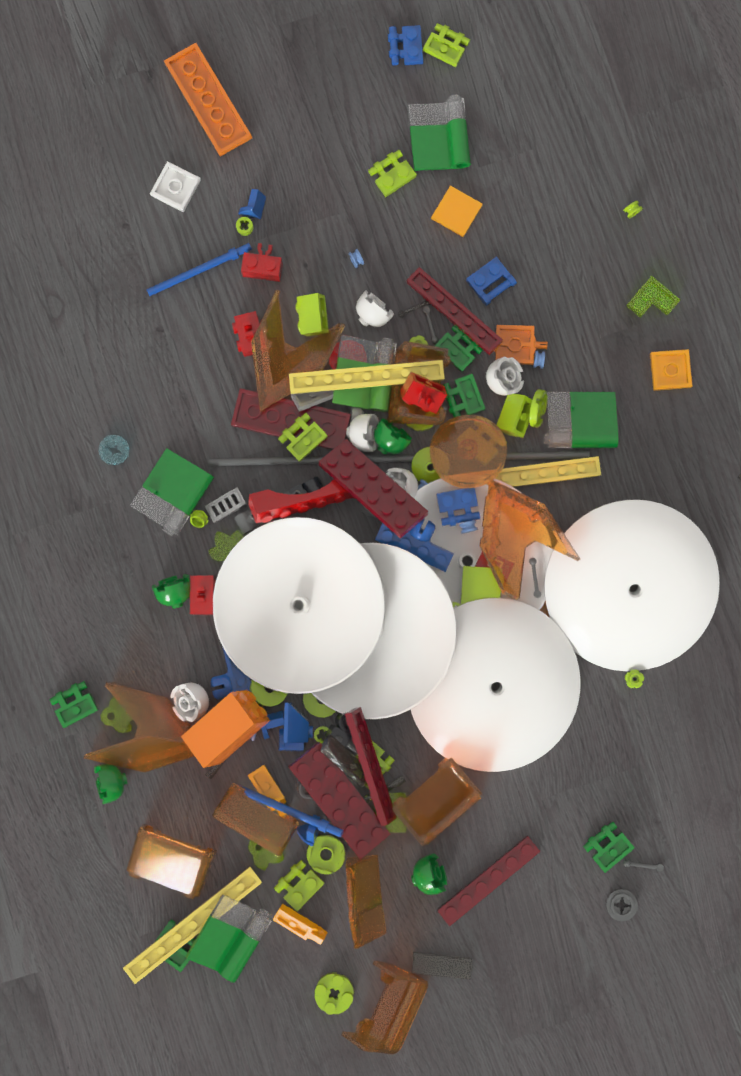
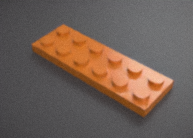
[164,43,252,157]

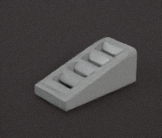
[205,487,247,523]

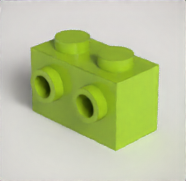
[296,293,329,336]
[495,394,532,438]

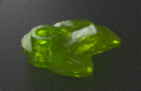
[208,530,243,561]
[101,694,140,733]
[248,832,284,870]

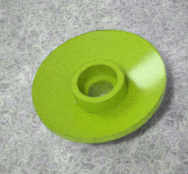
[412,447,450,484]

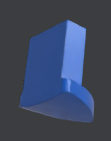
[238,189,266,219]
[261,710,284,740]
[279,729,304,751]
[297,815,321,846]

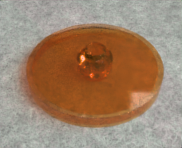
[430,415,507,488]

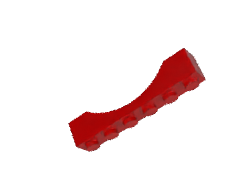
[248,479,356,523]

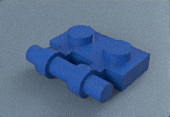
[388,25,423,65]
[436,487,480,527]

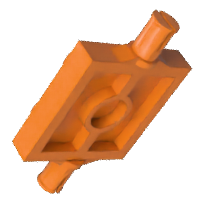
[494,325,548,365]

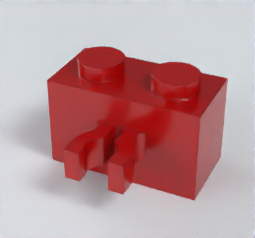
[241,243,283,282]
[232,311,266,357]
[400,372,447,414]
[190,575,216,615]

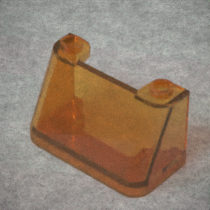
[388,341,450,425]
[392,757,484,847]
[126,824,217,899]

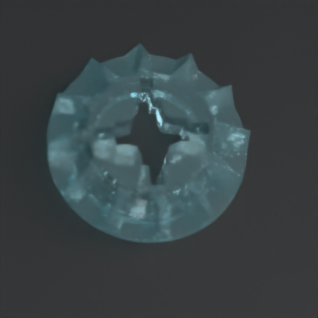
[99,435,130,465]

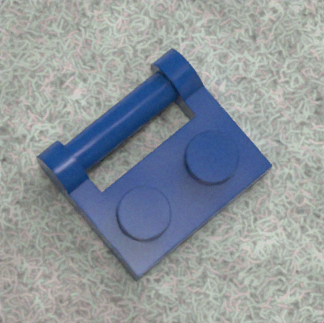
[466,256,517,306]

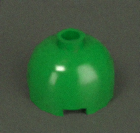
[373,418,412,454]
[152,574,190,608]
[94,764,127,804]
[411,854,447,895]

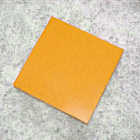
[431,185,483,237]
[650,349,692,391]

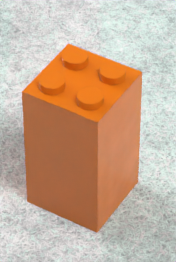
[181,690,270,768]

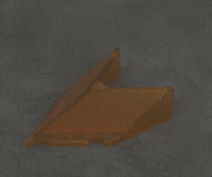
[251,290,345,411]
[479,478,581,600]
[84,682,194,772]
[346,855,386,949]

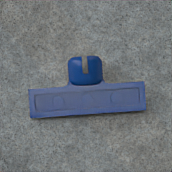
[375,518,454,572]
[211,647,251,699]

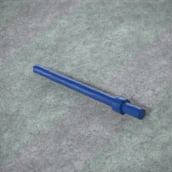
[146,243,252,296]
[235,784,344,838]

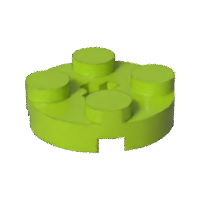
[315,972,354,1015]

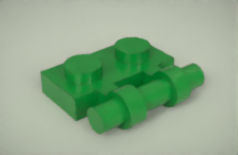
[434,325,483,372]
[443,374,485,421]
[50,681,99,728]
[583,821,635,873]

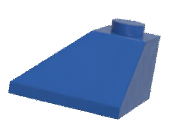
[283,702,313,743]

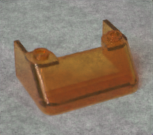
[212,783,300,856]
[341,960,428,1054]

